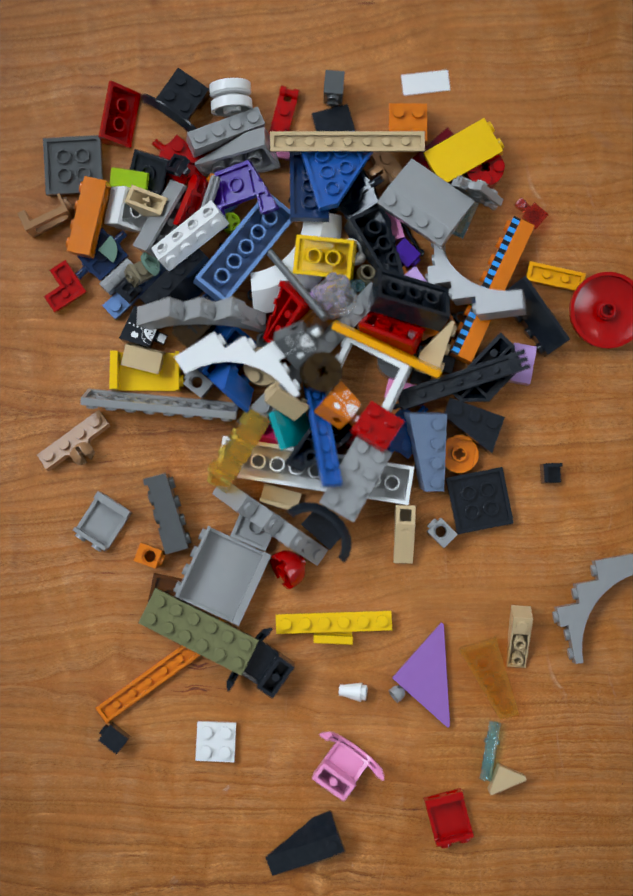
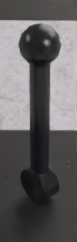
[401,222,424,257]

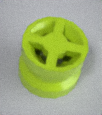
[224,212,241,234]

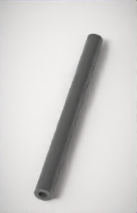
[266,249,328,321]

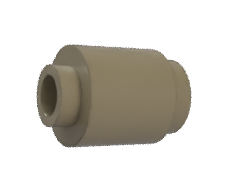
[351,264,375,289]

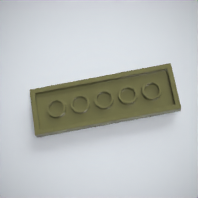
[138,588,259,676]

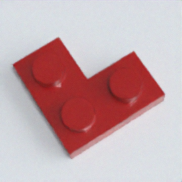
[44,260,87,313]

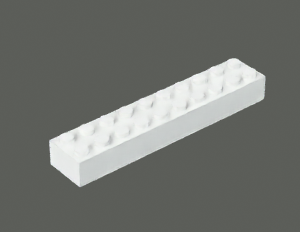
[217,436,414,505]

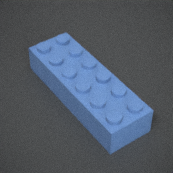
[193,194,292,301]

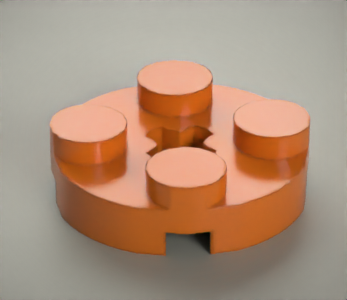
[445,435,479,473]

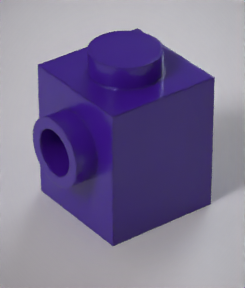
[396,238,421,268]

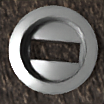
[388,686,405,703]

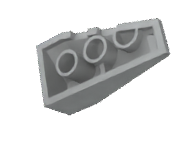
[195,127,280,176]

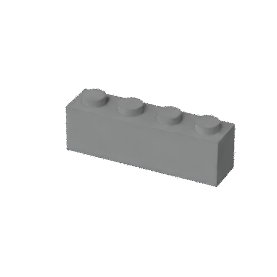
[186,106,265,158]
[133,180,188,258]

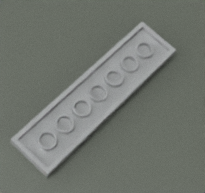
[81,389,239,421]

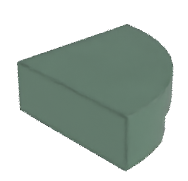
[98,236,118,263]
[141,252,160,277]

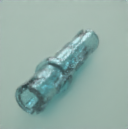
[479,721,501,781]

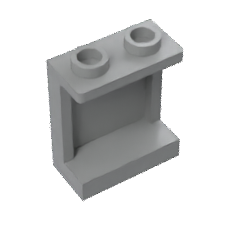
[73,491,132,552]

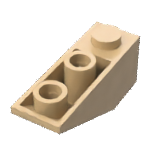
[414,320,457,376]
[393,505,416,564]
[506,605,533,668]

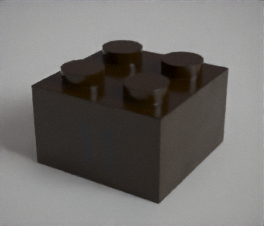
[172,324,217,349]

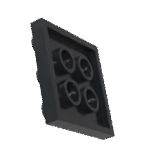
[445,467,514,534]

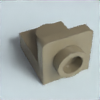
[124,261,154,288]

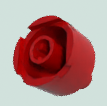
[464,154,505,189]

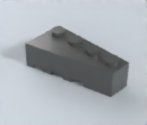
[143,473,192,554]

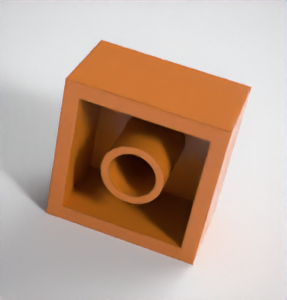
[388,103,427,146]

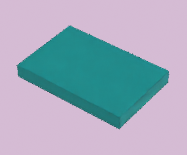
[268,410,311,450]

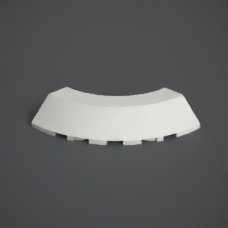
[250,213,342,314]

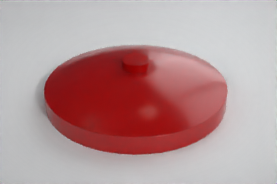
[569,272,633,349]

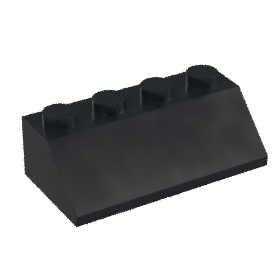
[139,248,210,327]
[369,267,450,331]
[506,276,570,357]

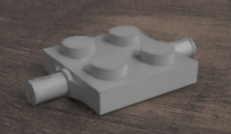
[451,176,504,211]

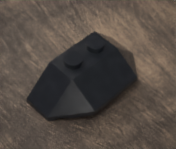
[453,332,516,402]

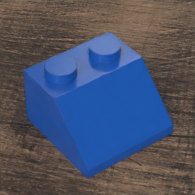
[207,362,254,413]

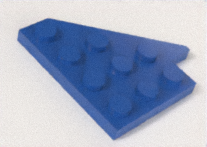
[300,152,373,211]

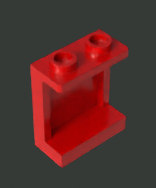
[423,788,474,848]

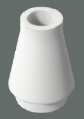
[339,683,368,702]

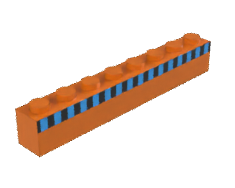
[448,216,535,365]

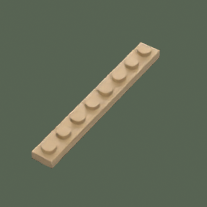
[270,131,425,152]

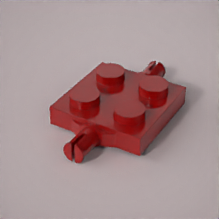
[152,134,207,185]

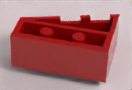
[263,280,311,344]

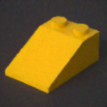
[293,234,357,279]

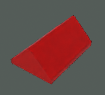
[98,81,141,149]
[358,311,425,356]

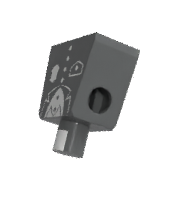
[274,321,324,369]

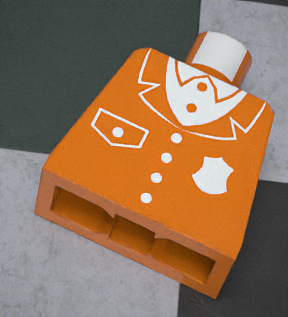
[314,381,361,429]

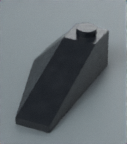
[344,205,404,275]
[284,422,353,473]
[265,810,345,876]

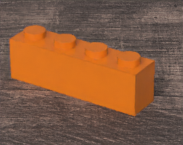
[66,176,111,259]

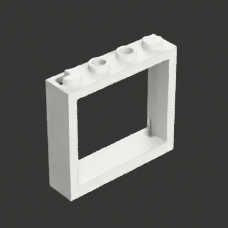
[325,337,413,412]

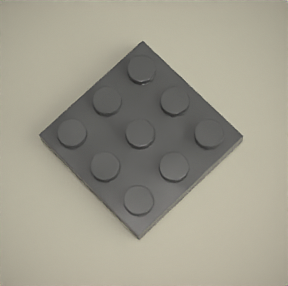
[43,135,103,196]

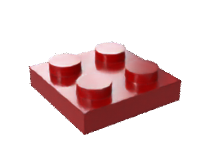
[350,400,404,453]

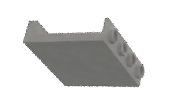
[173,526,271,626]

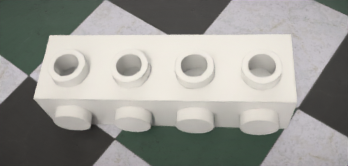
[151,200,229,271]

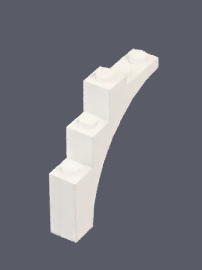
[175,332,302,397]

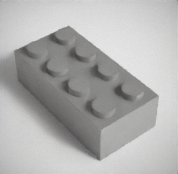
[319,437,392,522]

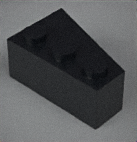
[444,398,505,454]

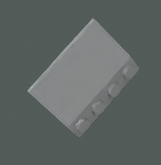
[377,159,475,250]

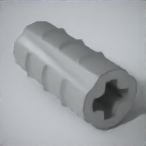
[99,258,133,296]

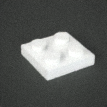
[195,721,236,762]

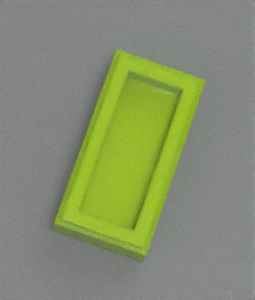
[110,167,149,190]

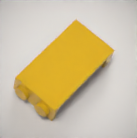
[423,118,504,183]
[109,351,184,391]

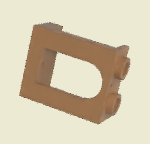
[17,193,74,238]

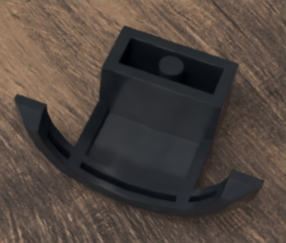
[142,68,210,132]
[286,502,352,563]
[226,627,295,699]

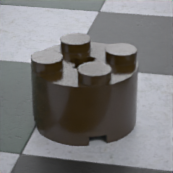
[299,352,342,393]

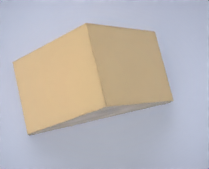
[124,185,168,217]
[487,763,527,795]

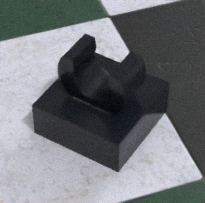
[164,154,191,177]
[115,279,143,304]

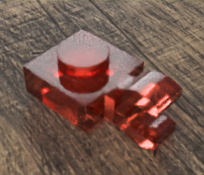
[514,198,549,230]

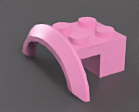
[312,732,384,801]

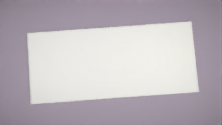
[401,70,450,95]

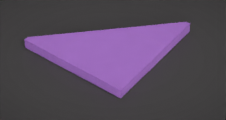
[392,622,450,728]

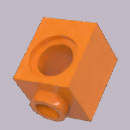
[134,542,165,569]

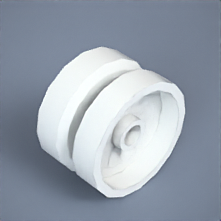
[209,78,253,117]

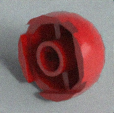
[270,550,306,590]

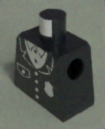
[119,305,168,348]

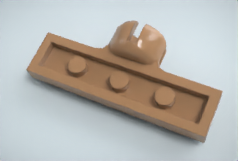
[366,152,403,190]
[37,410,111,471]

